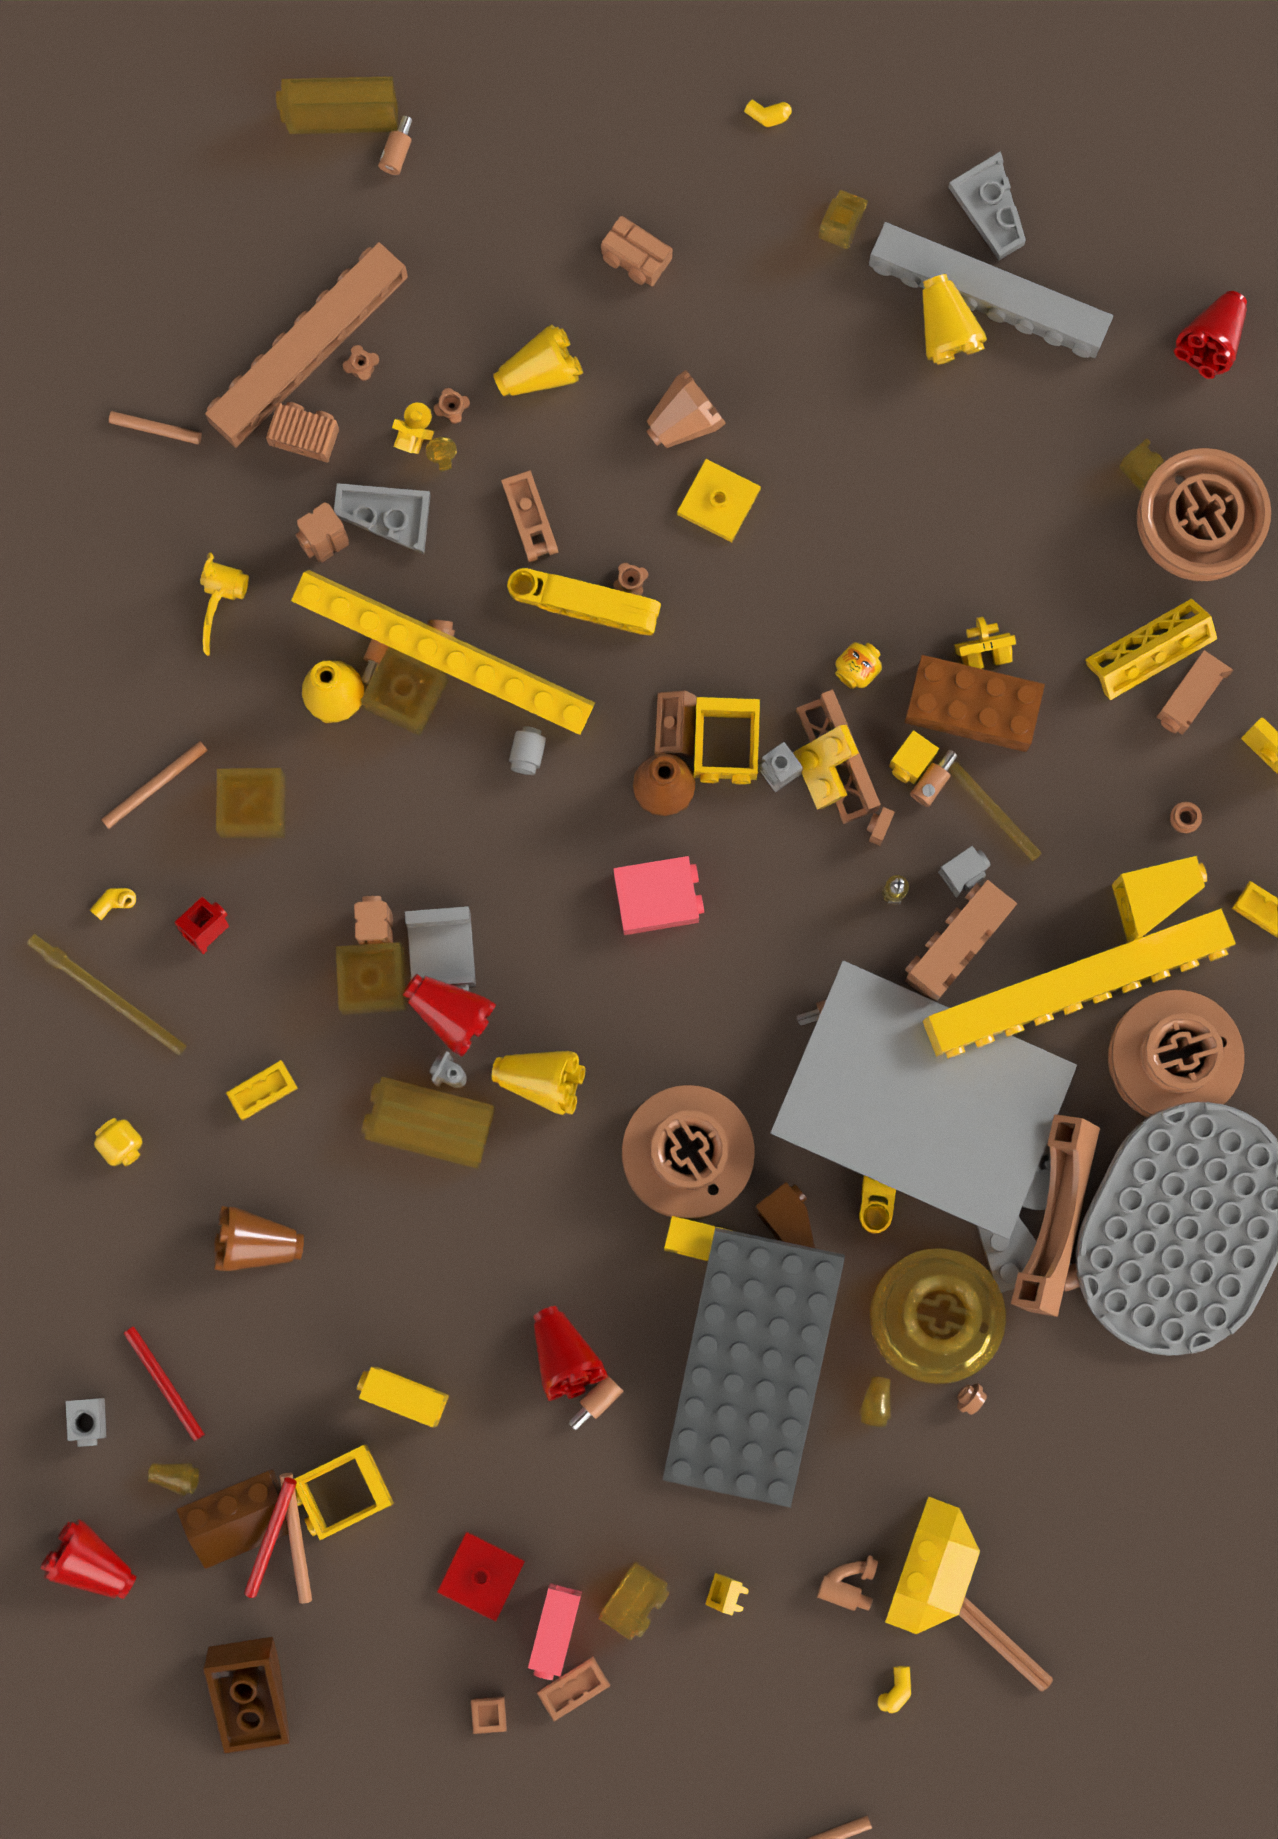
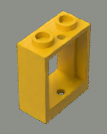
[694,697,760,784]
[664,1216,731,1261]
[357,1367,449,1427]
[294,1444,394,1540]

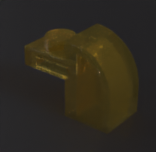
[818,190,868,250]

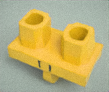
[392,402,434,454]
[954,617,1016,669]

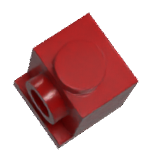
[174,897,229,955]

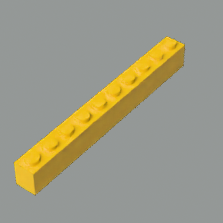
[291,570,595,735]
[922,909,1236,1059]

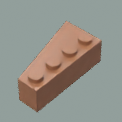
[905,880,1017,1002]

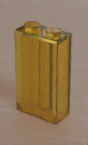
[276,76,398,134]
[362,1077,495,1170]

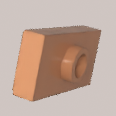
[537,1656,610,1721]

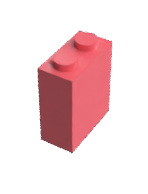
[613,856,704,935]
[528,1583,582,1680]

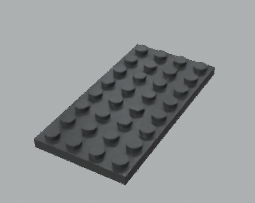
[663,1227,845,1508]

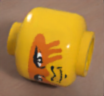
[835,642,882,689]

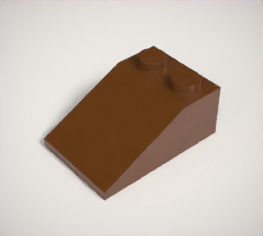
[753,1182,815,1248]
[203,1637,290,1754]

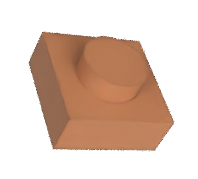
[866,807,895,846]

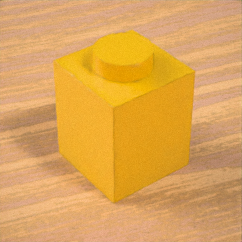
[889,730,939,785]

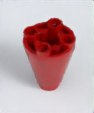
[1174,291,1247,379]
[402,974,496,1057]
[533,1306,608,1401]
[40,1519,137,1599]

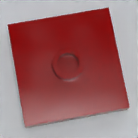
[437,1532,525,1622]

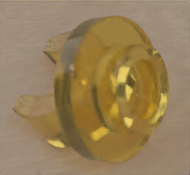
[426,437,457,472]

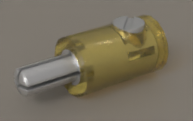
[882,875,909,905]

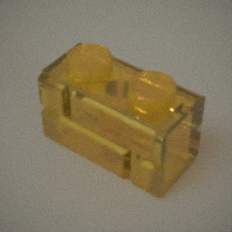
[598,1560,669,1641]

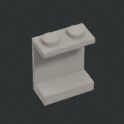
[405,906,476,991]

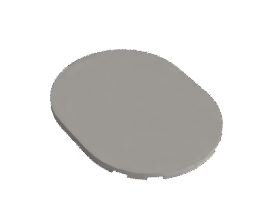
[1076,1102,1278,1356]

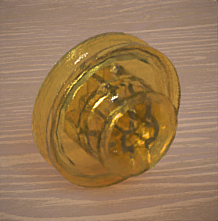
[870,1248,1006,1384]

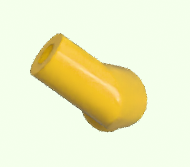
[744,99,792,127]
[90,888,136,920]

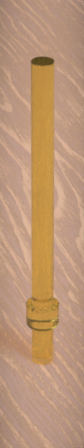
[27,934,187,1056]

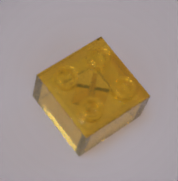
[216,768,286,838]

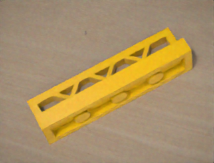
[1085,598,1217,700]

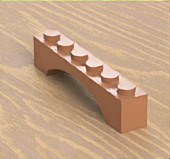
[1011,1114,1100,1317]

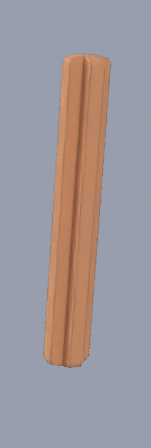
[959,1597,1053,1692]

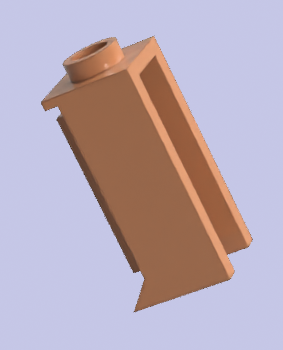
[1157,650,1234,735]

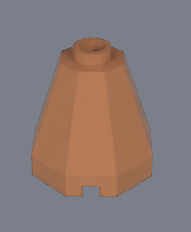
[646,370,726,448]

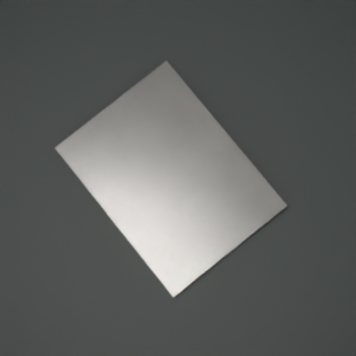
[770,961,1077,1240]

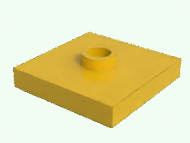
[677,459,761,543]
[1241,717,1278,774]

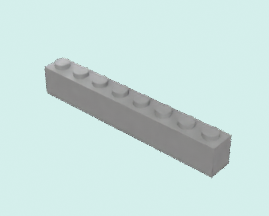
[869,222,1114,358]

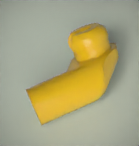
[878,1666,911,1713]

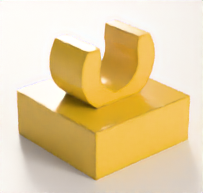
[705,1573,749,1615]

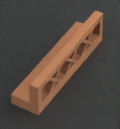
[796,689,881,824]

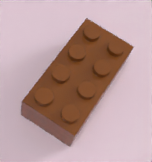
[904,655,1045,752]

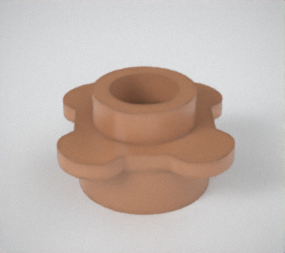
[343,345,379,381]
[434,388,470,424]
[613,563,648,596]

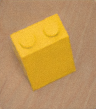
[1112,856,1207,943]

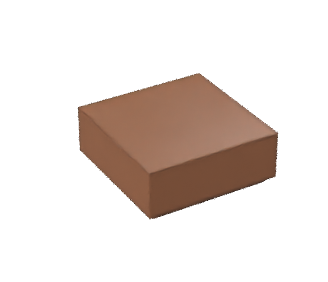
[471,1696,507,1734]

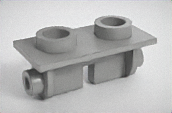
[430,1051,467,1088]

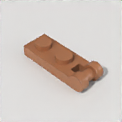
[501,470,559,563]

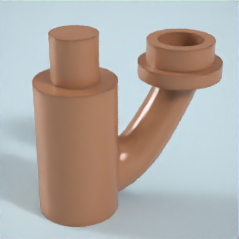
[817,1555,878,1611]

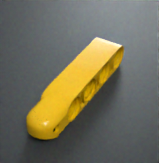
[507,568,661,636]
[859,1175,896,1234]

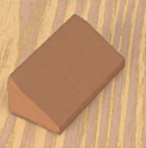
[655,690,696,756]

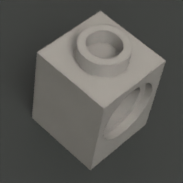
[66,1398,106,1447]

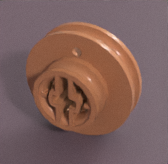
[1137,448,1271,581]
[1108,990,1244,1118]
[622,1085,755,1220]

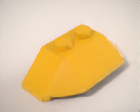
[885,1496,980,1634]

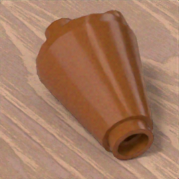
[633,753,696,816]
[214,1206,304,1271]

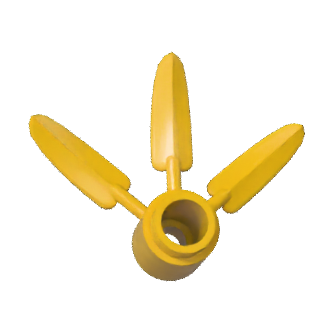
[200,552,249,656]

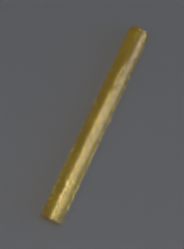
[948,761,1042,862]

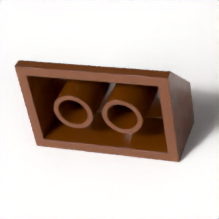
[176,1469,288,1569]

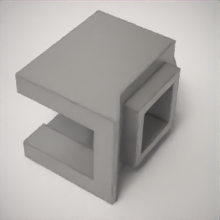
[758,742,803,792]
[938,846,991,898]

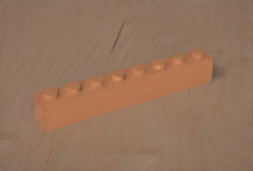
[205,242,408,448]

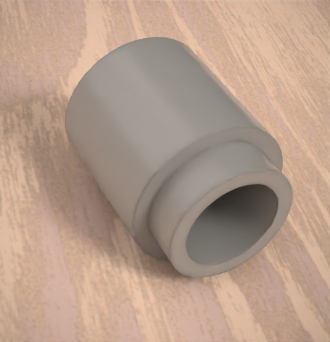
[509,727,546,775]

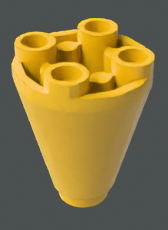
[922,274,987,365]
[493,324,583,396]
[302,660,365,723]
[492,1051,585,1115]

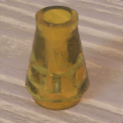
[859,1377,891,1427]
[148,1463,199,1496]

